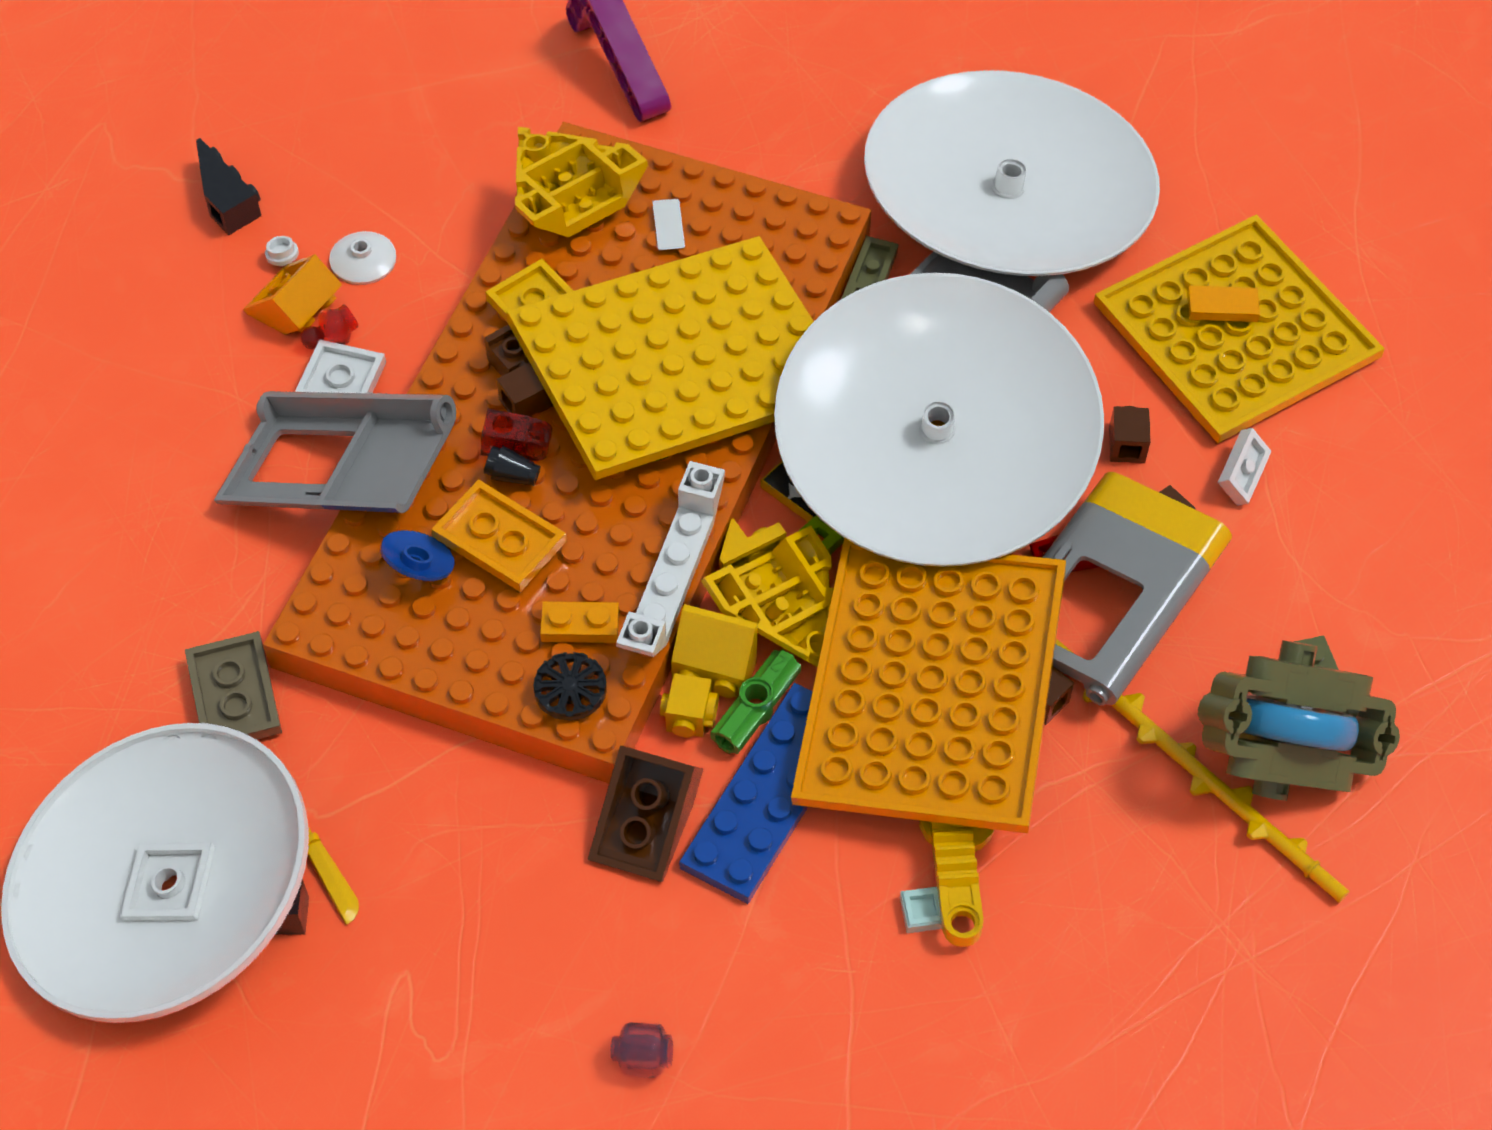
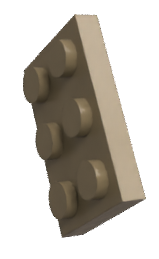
[184,631,282,740]

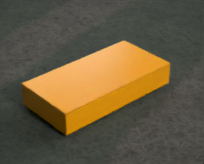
[1187,285,1260,322]

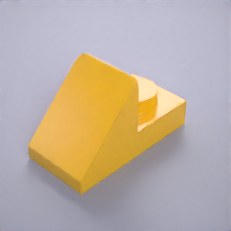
[719,518,787,569]

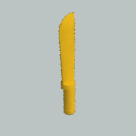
[308,825,359,925]

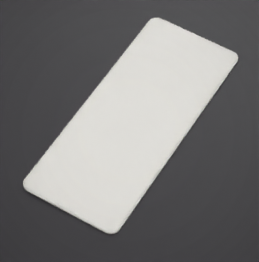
[652,199,685,250]

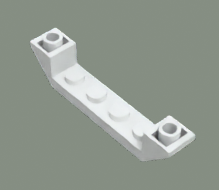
[616,461,725,657]

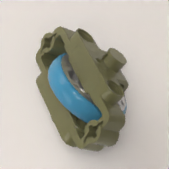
[1198,640,1400,801]

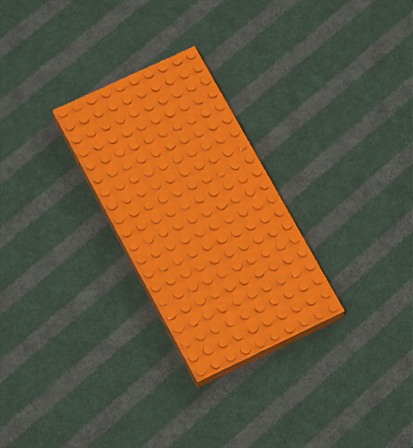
[263,121,872,784]

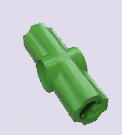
[710,649,801,754]

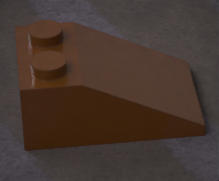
[587,745,703,882]

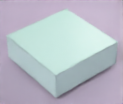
[899,886,942,934]

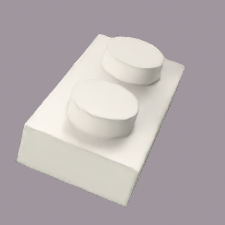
[1218,428,1272,506]

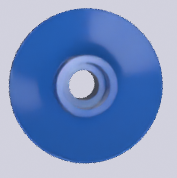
[380,530,455,581]

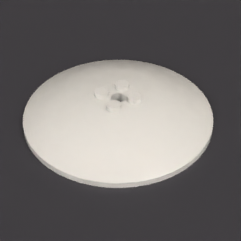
[1,723,309,1023]

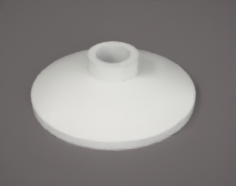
[329,231,397,285]

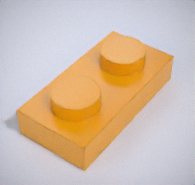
[540,602,619,643]

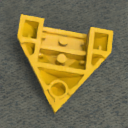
[515,126,648,237]
[701,525,834,667]

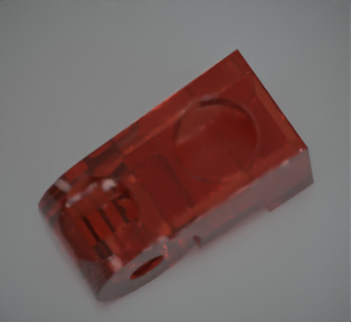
[480,408,553,461]

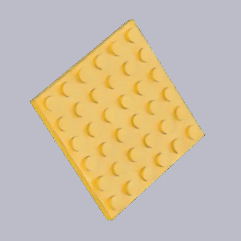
[1093,214,1385,443]

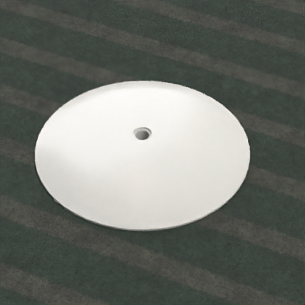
[864,70,1160,276]
[774,273,1104,567]

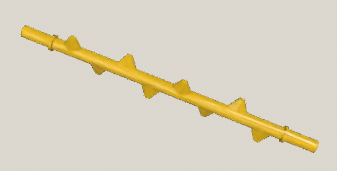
[1056,639,1350,903]

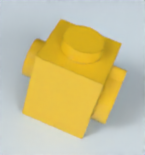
[660,673,719,738]

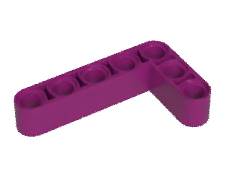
[566,0,671,122]

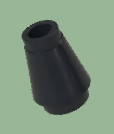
[484,445,541,486]

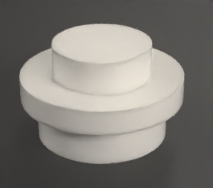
[265,236,299,266]

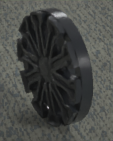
[533,652,607,720]

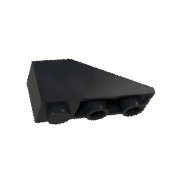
[196,138,262,235]

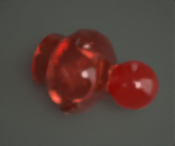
[300,304,359,350]

